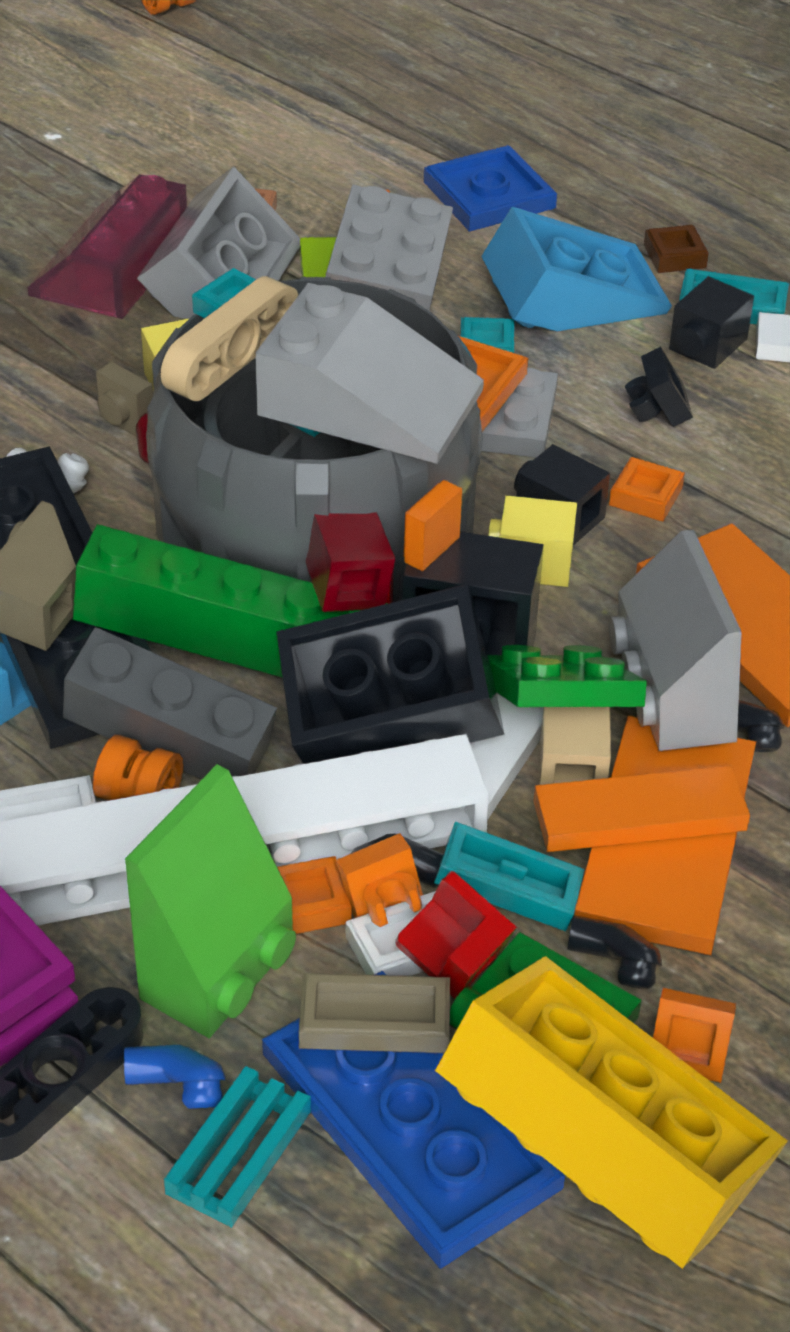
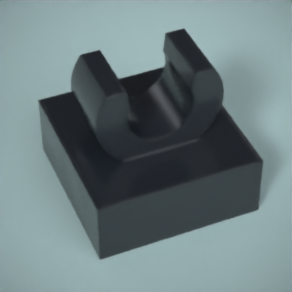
[625,346,693,427]

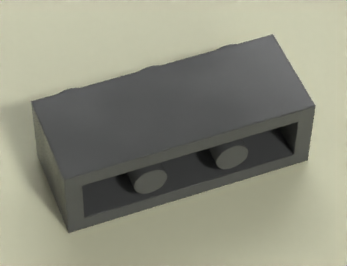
[63,627,277,779]

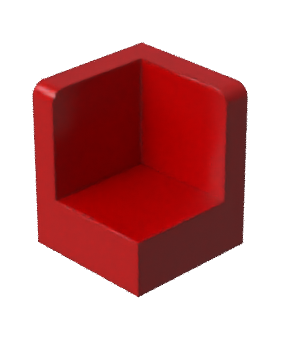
[395,871,517,999]

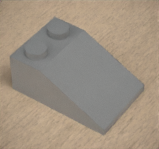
[256,283,484,464]

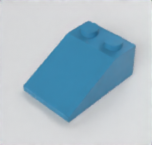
[481,207,672,331]

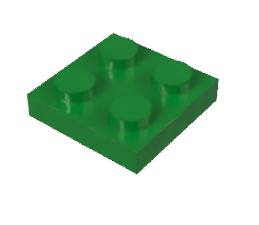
[488,645,647,707]

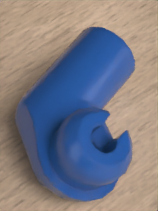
[124,1044,226,1109]

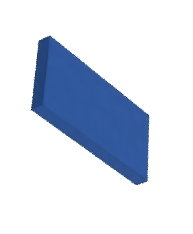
[262,971,565,1269]

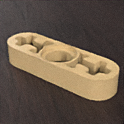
[161,276,298,401]

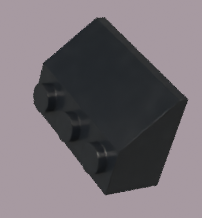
[276,584,505,764]

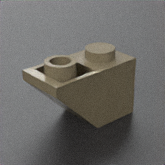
[0,501,76,651]

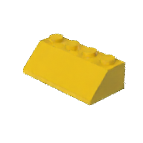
[435,956,788,1269]

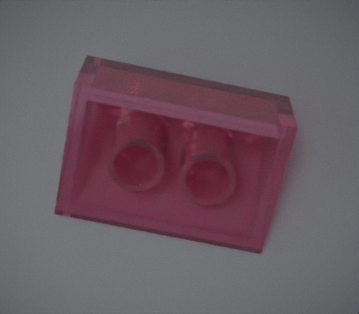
[27,174,187,319]

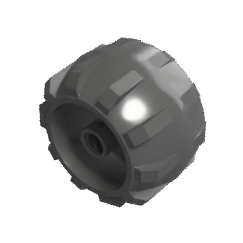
[146,277,483,602]

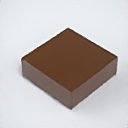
[644,225,709,273]

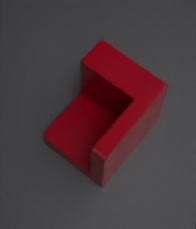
[306,512,395,612]

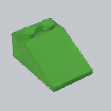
[125,764,296,1039]

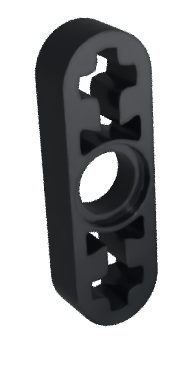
[0,987,143,1161]

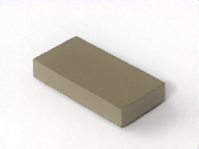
[299,973,450,1053]

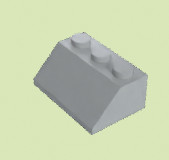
[137,166,300,319]
[609,529,742,751]

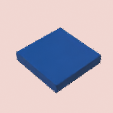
[424,145,557,232]

